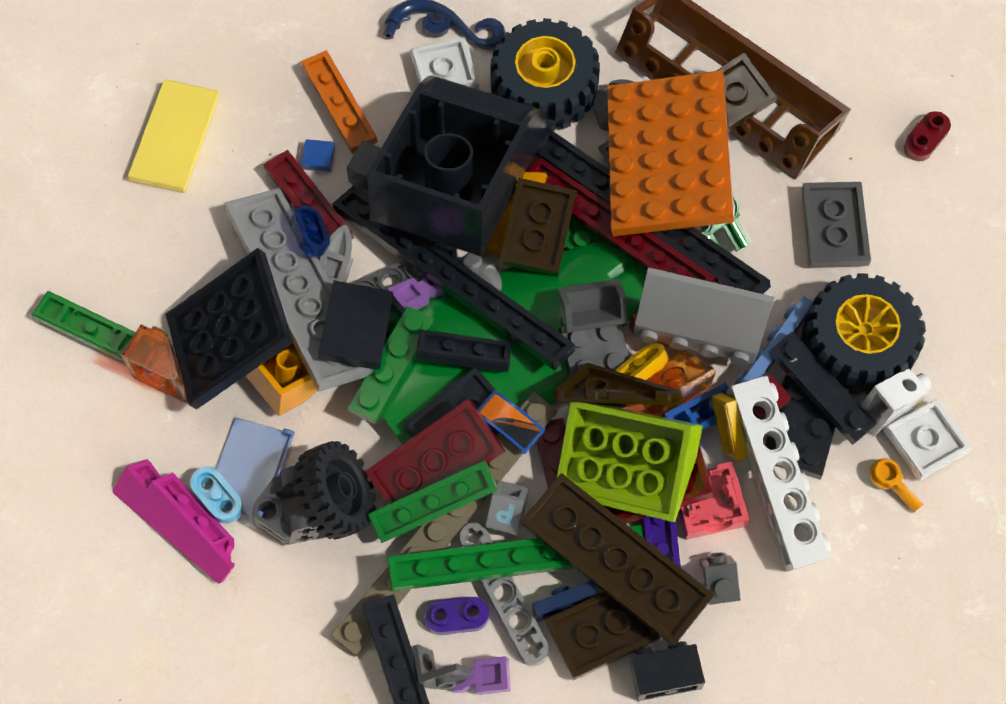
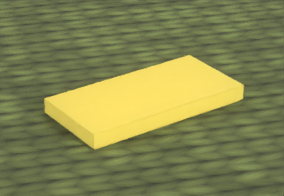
[128,79,220,193]

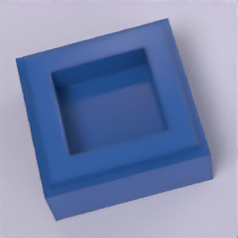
[301,139,335,172]

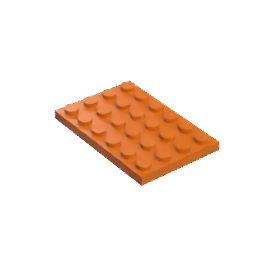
[607,70,734,237]

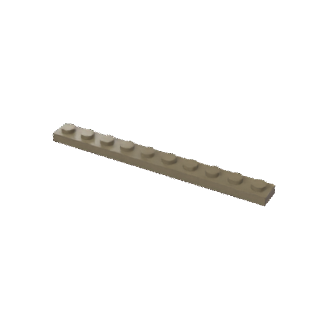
[331,392,558,657]

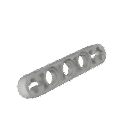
[460,523,549,666]

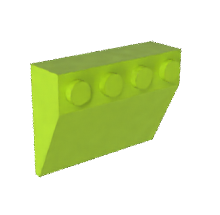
[557,402,703,522]

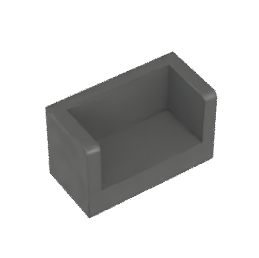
[558,279,628,333]

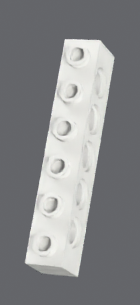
[726,376,831,572]

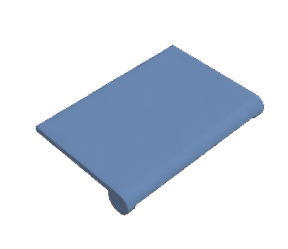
[209,417,295,518]

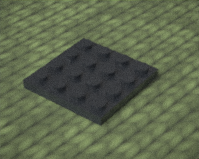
[165,248,293,410]

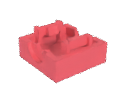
[678,461,750,540]

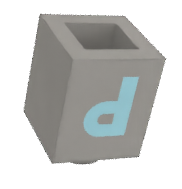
[486,480,529,535]

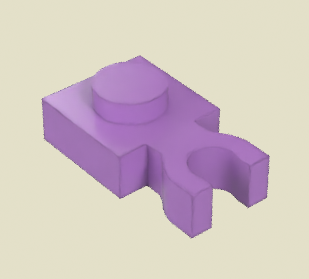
[388,277,445,315]
[453,656,511,695]

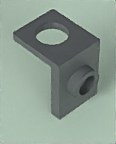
[413,644,473,690]

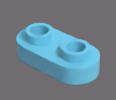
[190,467,243,524]

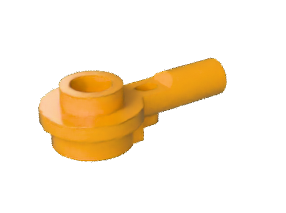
[869,458,923,512]

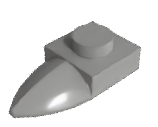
[319,224,354,284]
[459,254,502,291]

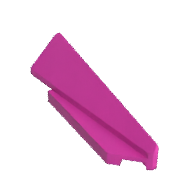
[113,459,235,584]

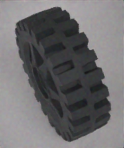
[293,441,376,540]

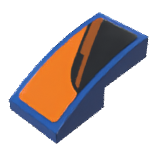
[477,390,546,454]

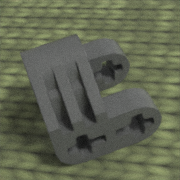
[252,465,319,546]

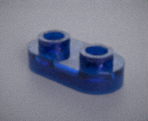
[291,205,330,257]

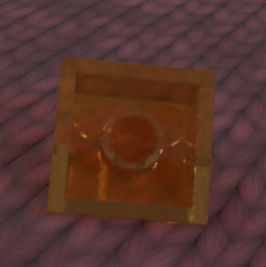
[121,324,188,403]
[643,350,716,416]

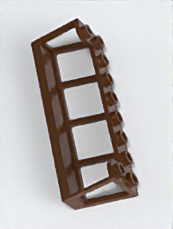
[615,0,851,179]

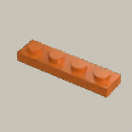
[301,50,378,154]

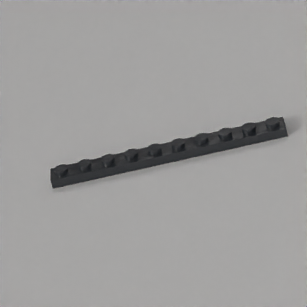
[534,128,771,294]
[332,186,575,371]

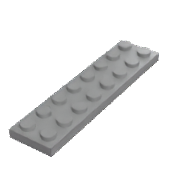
[224,188,375,392]

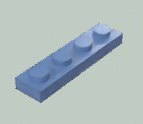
[734,296,813,385]

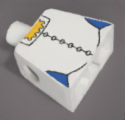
[861,369,931,436]

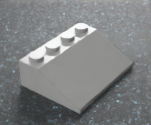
[633,267,774,365]

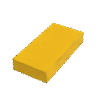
[712,393,748,461]

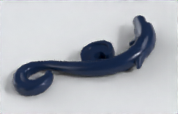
[383,0,506,50]

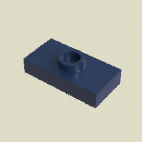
[532,581,598,623]

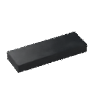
[415,329,511,373]

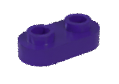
[424,597,489,635]

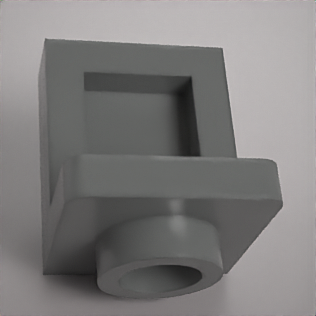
[699,552,741,605]

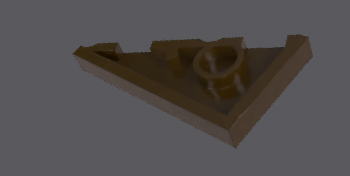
[554,363,682,406]

